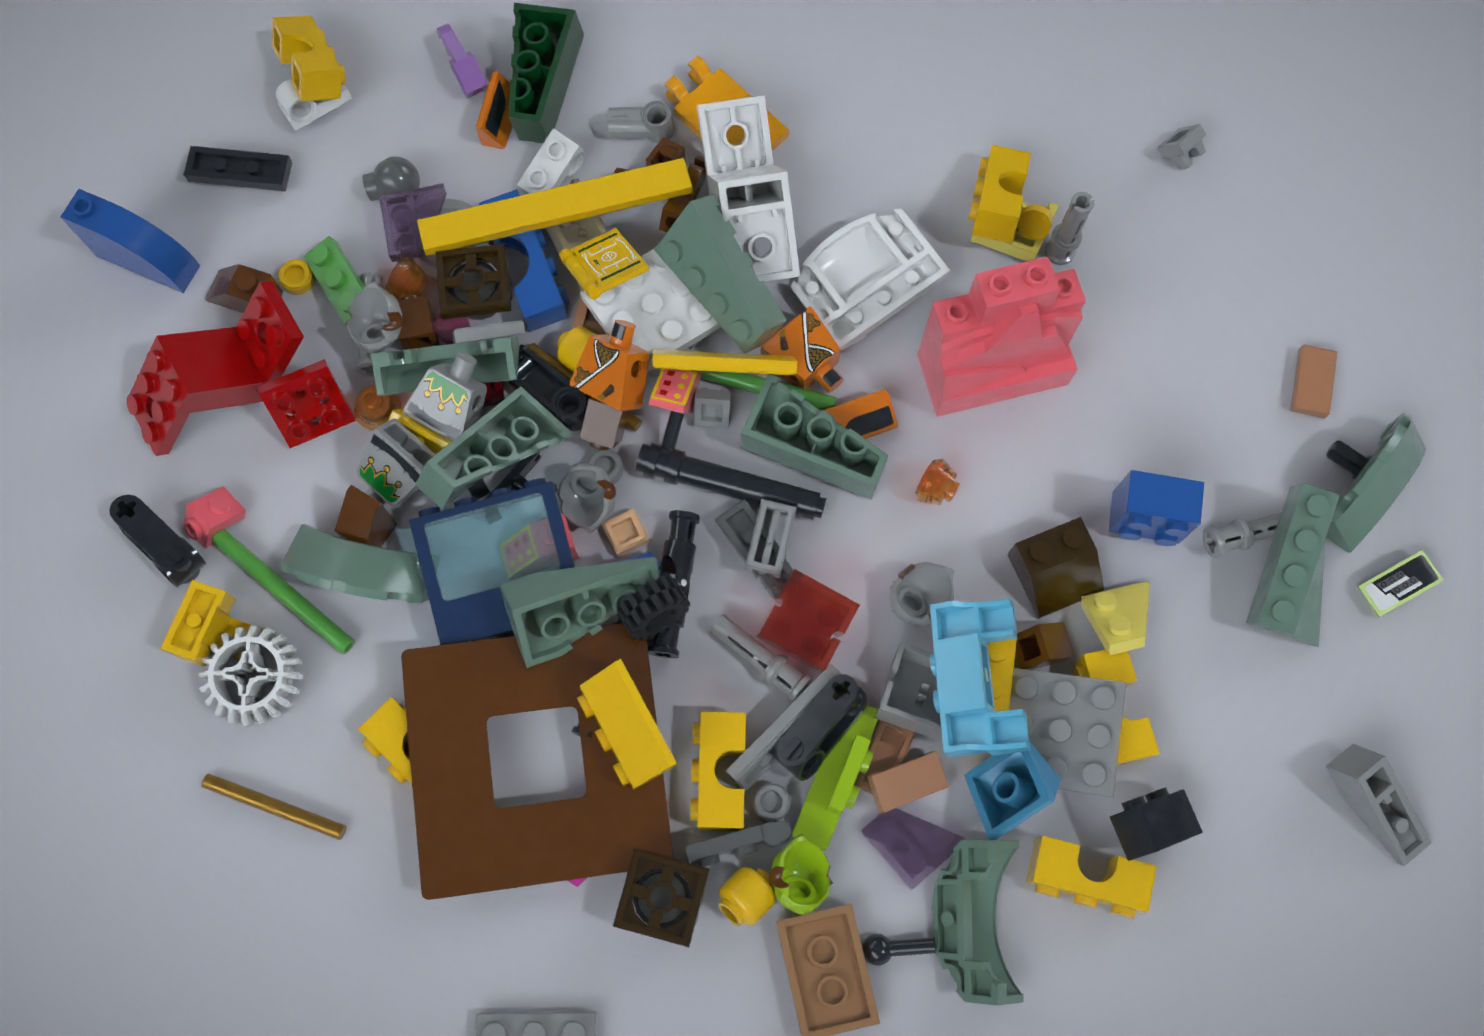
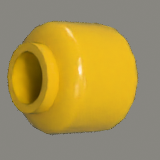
[557,326,597,373]
[718,867,776,926]

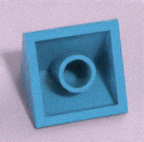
[964,742,1061,840]

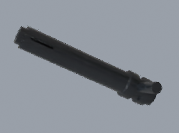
[636,411,827,520]

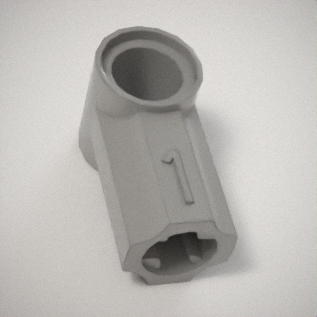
[607,100,675,144]

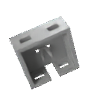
[875,642,943,742]

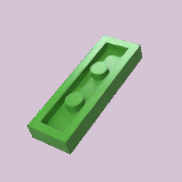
[304,236,365,327]

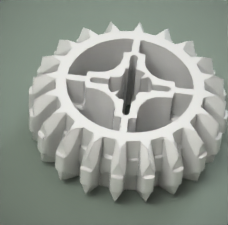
[198,625,304,726]

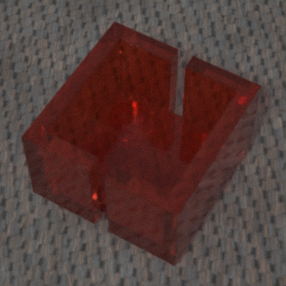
[756,569,860,673]

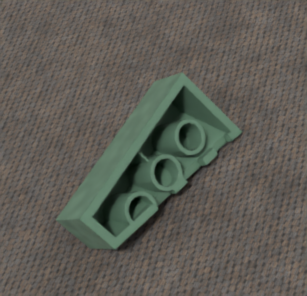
[741,374,888,499]
[416,386,573,510]
[1246,483,1340,647]

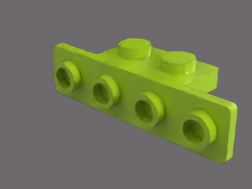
[792,701,878,850]

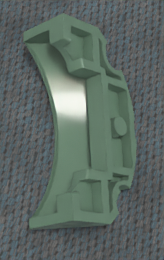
[371,336,519,396]
[1326,413,1426,553]
[281,524,440,603]
[932,840,1024,1006]

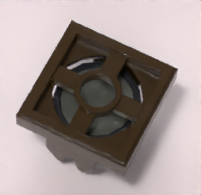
[435,244,513,320]
[613,848,710,947]

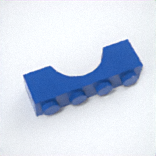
[479,189,570,332]

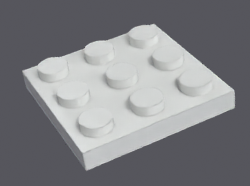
[580,248,721,373]

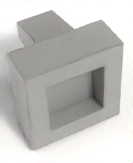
[1157,124,1206,169]
[694,387,731,428]

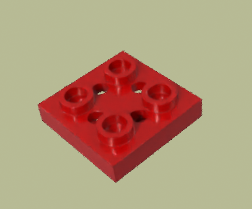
[257,359,356,448]

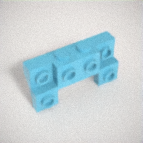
[930,599,1030,758]

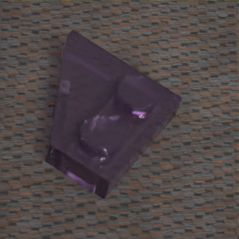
[379,183,447,262]
[860,808,965,891]

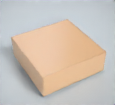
[602,508,650,557]

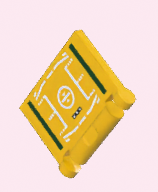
[559,228,649,300]

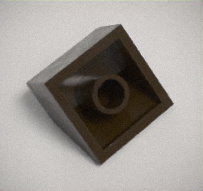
[1007,517,1105,619]

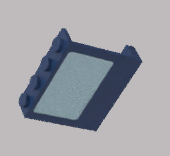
[409,478,575,645]

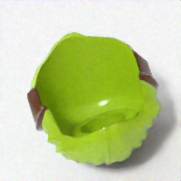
[769,835,833,915]

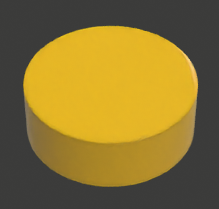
[1017,204,1053,240]
[278,259,315,295]

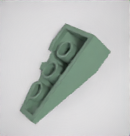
[500,557,659,668]

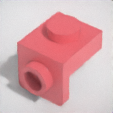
[183,486,246,549]

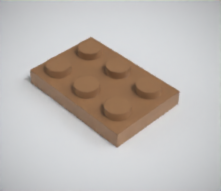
[776,904,880,1036]

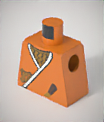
[760,306,844,393]
[569,320,649,411]

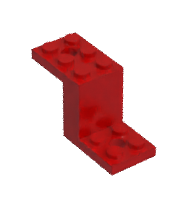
[127,281,304,456]

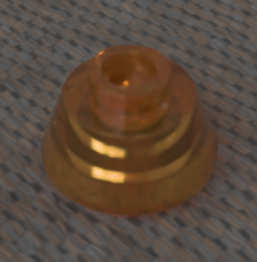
[384,256,428,300]
[354,385,402,431]
[915,458,960,505]

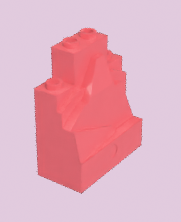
[917,256,1086,417]

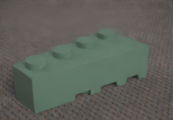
[654,194,787,354]

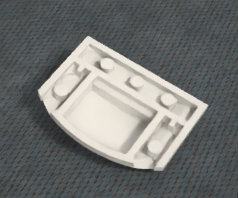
[791,209,951,350]

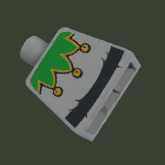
[402,352,487,441]
[357,418,436,507]

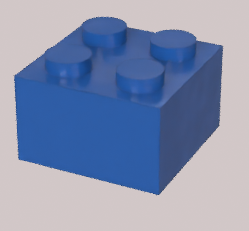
[1108,470,1205,546]

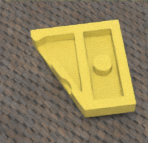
[1081,581,1150,655]

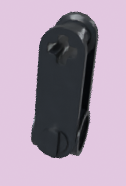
[506,344,591,432]
[109,494,206,588]
[772,674,868,781]

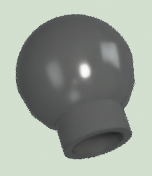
[362,156,420,203]

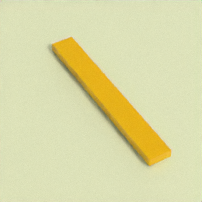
[417,158,692,256]

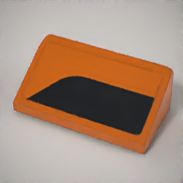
[476,71,512,149]
[825,389,898,439]

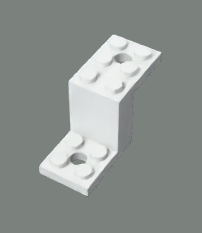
[696,95,800,282]

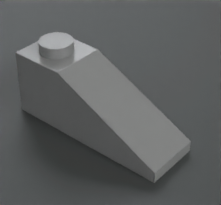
[1326,744,1431,866]

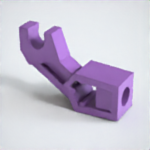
[436,23,488,98]

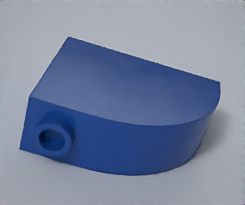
[60,188,201,294]

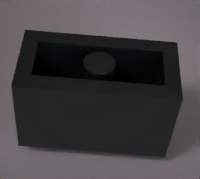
[1109,787,1203,861]

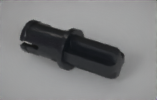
[1326,440,1372,480]

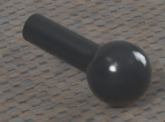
[862,934,936,966]

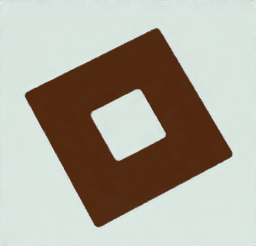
[401,623,674,900]

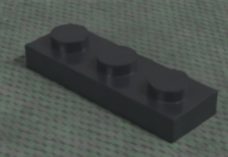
[183,146,292,191]

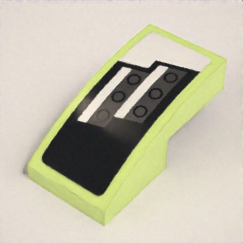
[1358,550,1444,617]

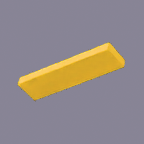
[652,349,798,375]

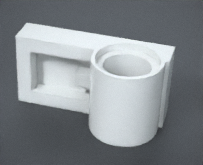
[276,80,353,131]
[517,128,585,194]

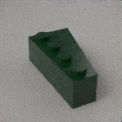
[509,3,584,143]

